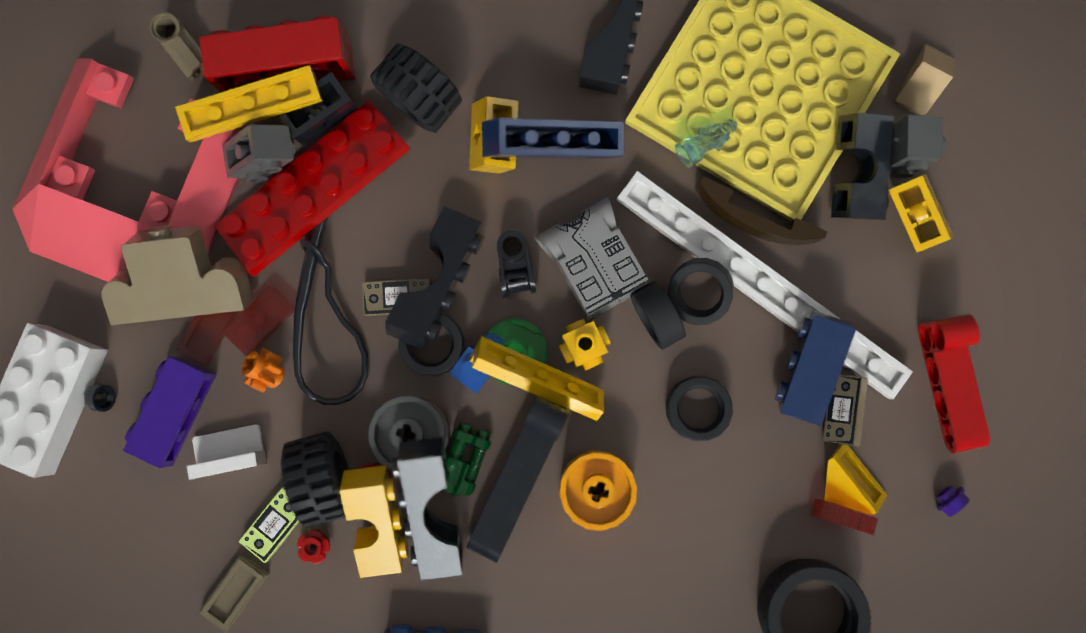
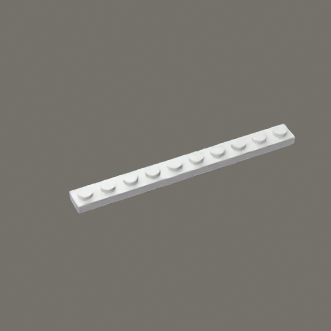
[617,171,913,399]

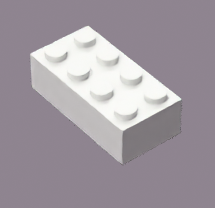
[0,323,108,478]

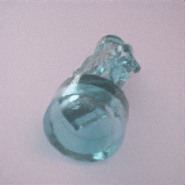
[675,119,737,168]

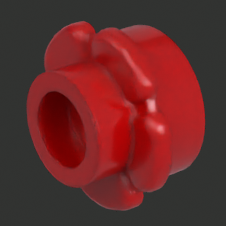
[297,529,331,564]

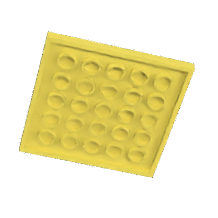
[625,0,900,222]

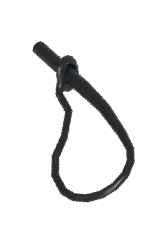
[293,218,368,405]

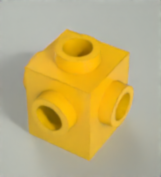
[559,319,611,371]

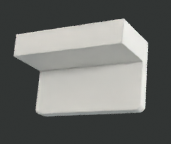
[187,424,267,480]

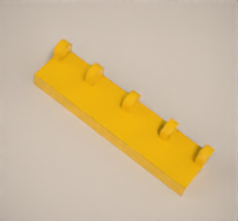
[175,65,322,143]
[469,336,604,421]

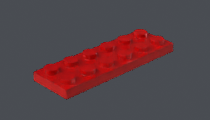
[214,100,410,277]

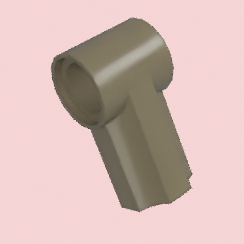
[150,12,204,81]

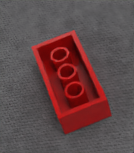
[199,15,356,92]

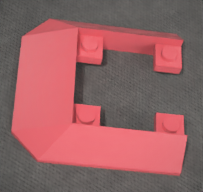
[12,58,248,282]

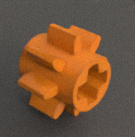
[241,348,285,393]

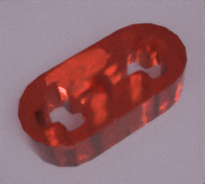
[810,498,879,535]

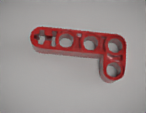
[918,314,990,454]

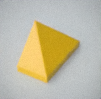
[824,444,888,516]

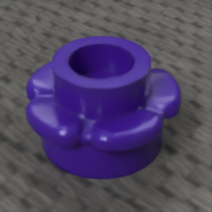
[936,485,970,517]

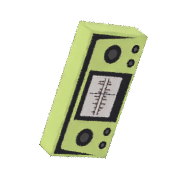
[239,487,299,563]

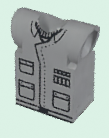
[534,197,649,320]

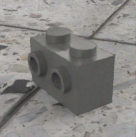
[890,115,946,178]
[222,124,295,183]

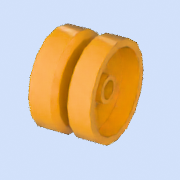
[559,450,637,531]

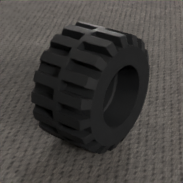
[370,43,462,133]
[281,431,349,528]

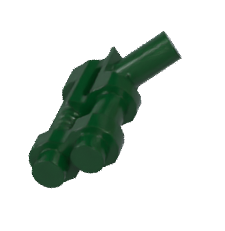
[444,422,492,496]

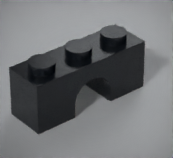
[831,113,895,220]

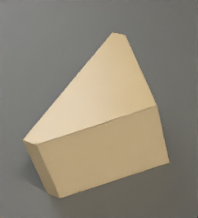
[894,44,955,116]

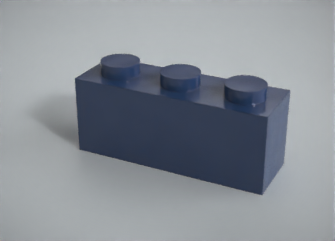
[775,310,857,426]

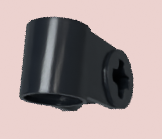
[497,231,536,298]

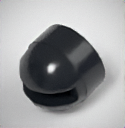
[84,384,116,412]

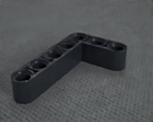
[466,396,570,563]

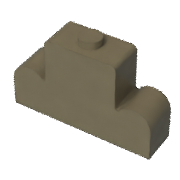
[101,225,253,325]

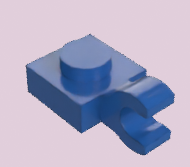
[449,332,504,394]

